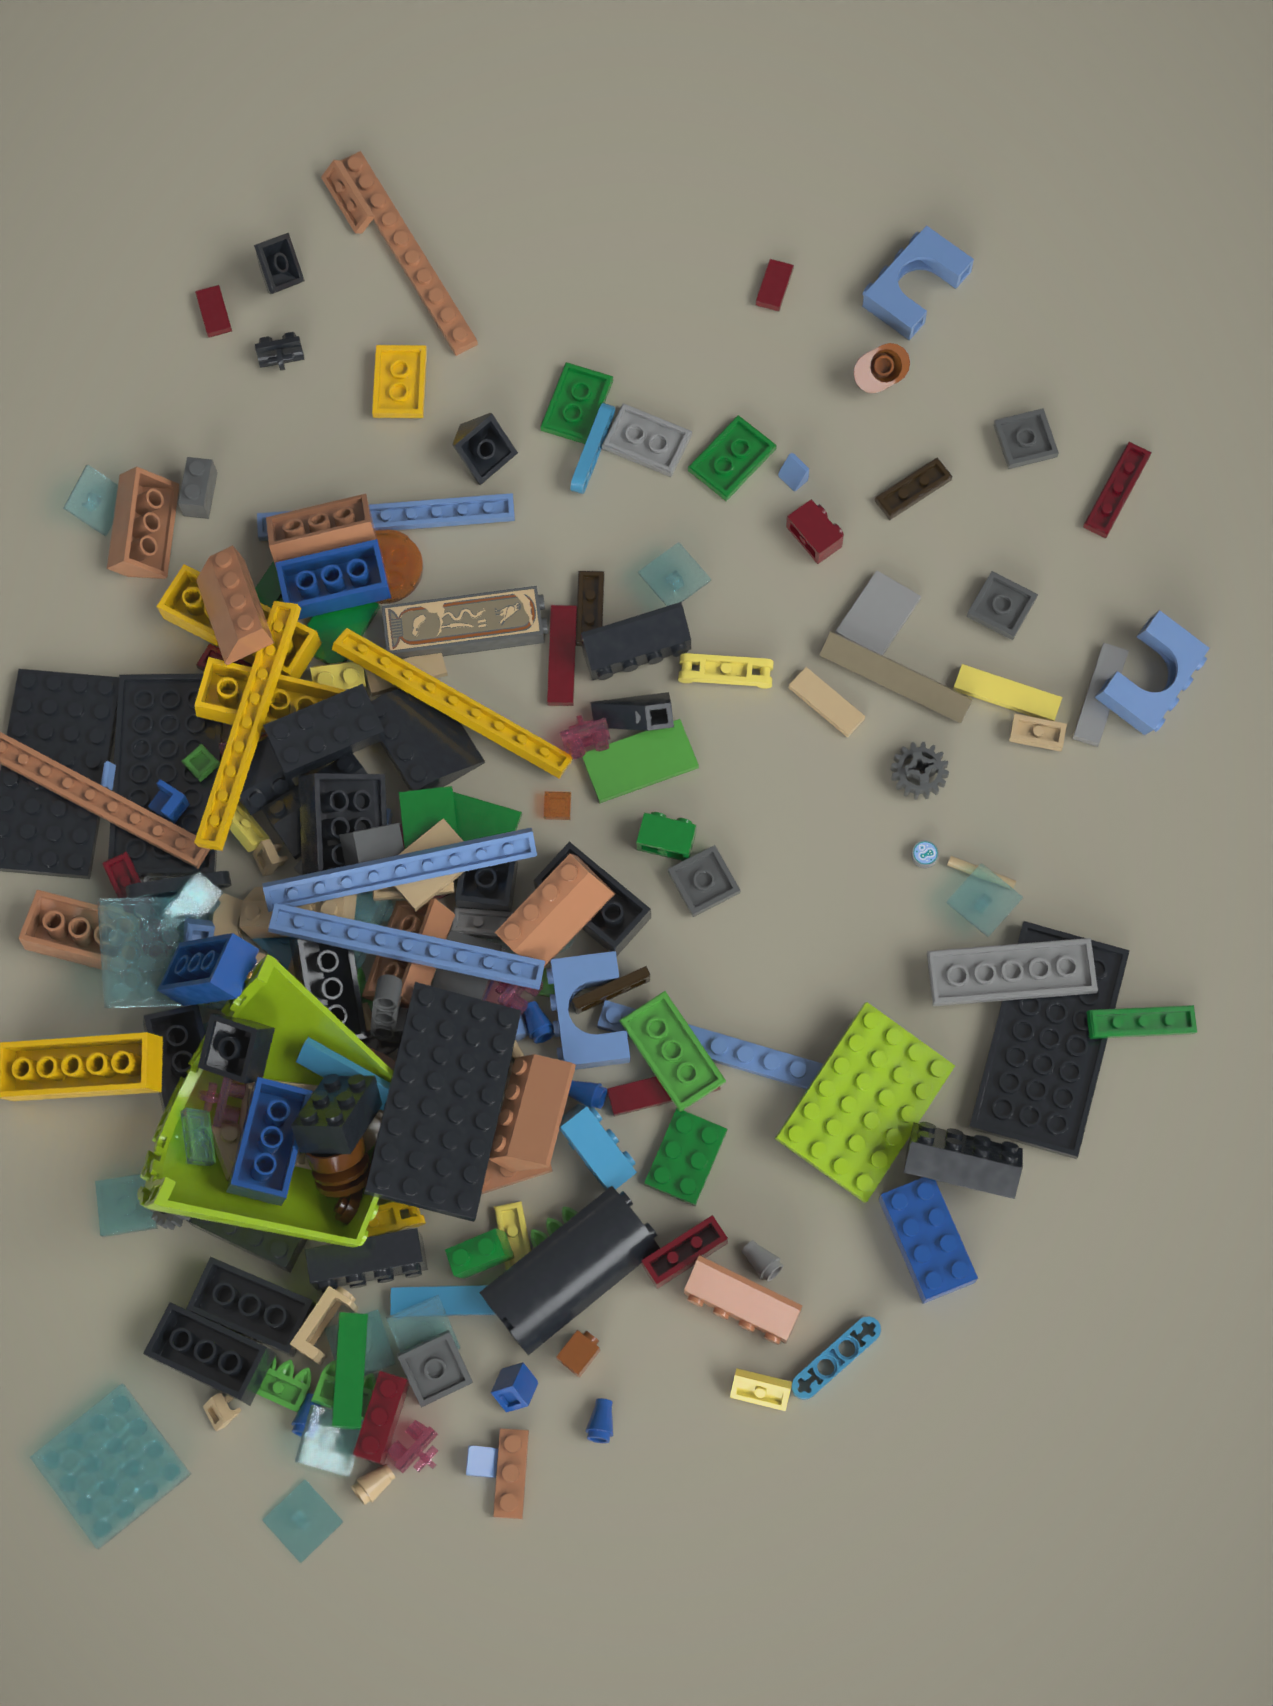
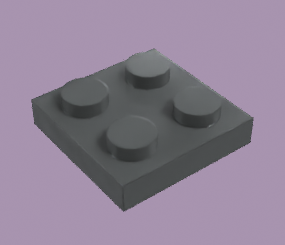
[994,408,1059,469]
[967,571,1038,640]
[668,845,741,917]
[397,1330,473,1408]

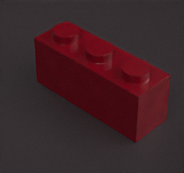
[641,1215,728,1289]
[353,1371,410,1466]

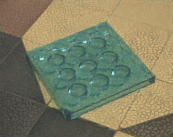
[97,897,215,1008]
[30,1383,191,1549]

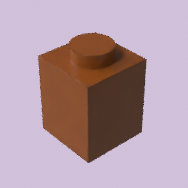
[556,1330,601,1378]

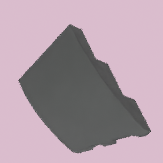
[432,930,502,1000]

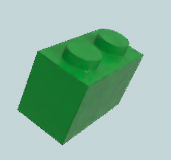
[636,812,696,861]
[445,1228,514,1279]

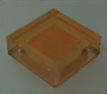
[544,791,572,820]

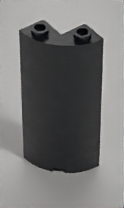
[479,1186,660,1356]

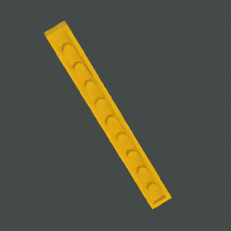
[194,601,301,851]
[332,628,574,779]

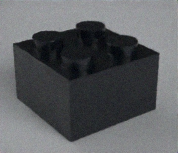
[455,861,518,912]

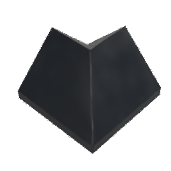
[254,233,305,294]
[452,413,518,485]

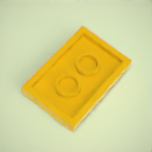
[372,345,427,418]

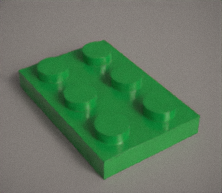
[644,1108,728,1207]

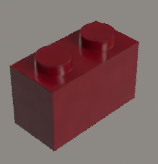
[786,499,844,564]

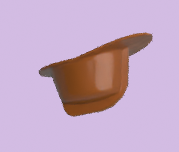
[853,343,910,393]

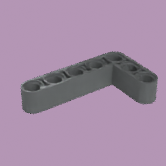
[370,975,408,1044]

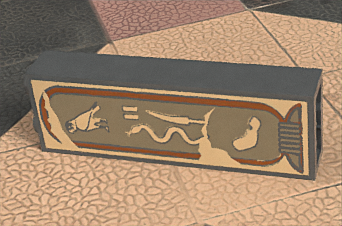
[382,586,548,659]

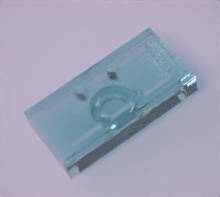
[181,1108,216,1166]

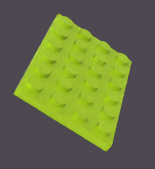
[774,1002,955,1203]

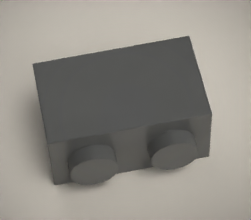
[178,457,218,519]
[340,823,404,866]

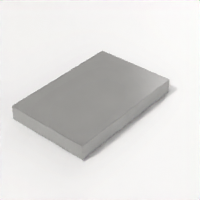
[602,403,692,477]
[835,571,921,655]

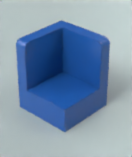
[148,779,190,824]
[491,1362,538,1413]

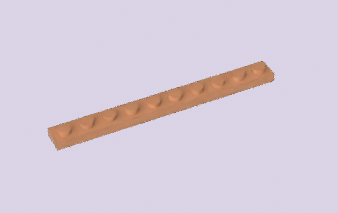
[341,151,478,356]
[0,732,210,869]

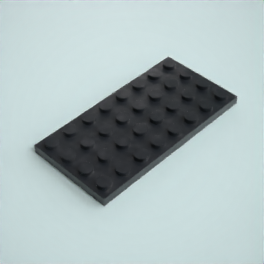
[0,669,119,879]
[108,673,223,877]
[969,921,1130,1159]
[364,982,521,1222]

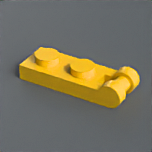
[366,1202,426,1237]

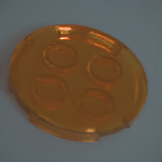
[375,529,423,604]

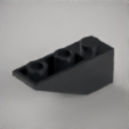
[591,692,674,731]

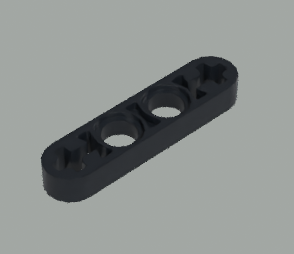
[125,871,232,902]

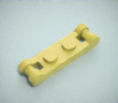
[678,653,774,689]

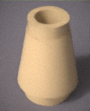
[351,1464,396,1505]

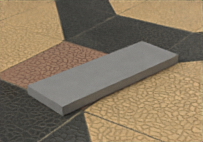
[927,938,1098,1006]

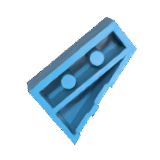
[559,1104,637,1190]

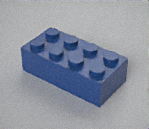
[275,539,391,620]
[157,933,259,1006]
[226,1077,313,1206]
[879,1177,978,1304]

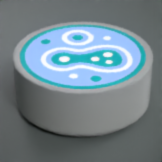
[911,840,939,868]

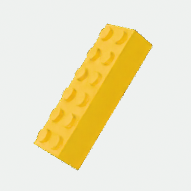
[156,564,322,679]
[195,657,346,733]
[0,1032,163,1101]

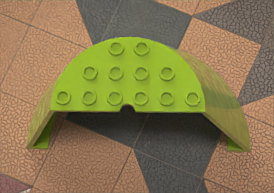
[137,954,393,1248]

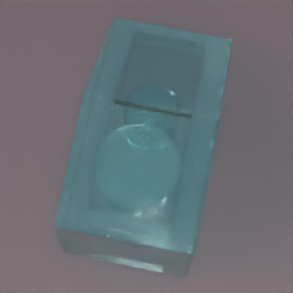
[159,872,223,920]

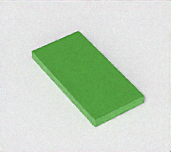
[581,719,699,804]
[619,991,726,1112]

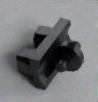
[255,332,305,371]

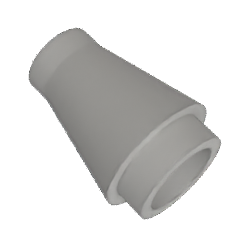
[742,1240,783,1282]

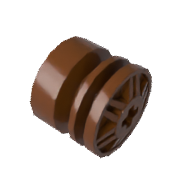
[305,1136,371,1198]

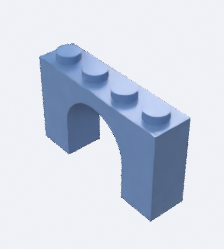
[862,225,974,341]
[1094,610,1210,735]
[546,951,630,1070]

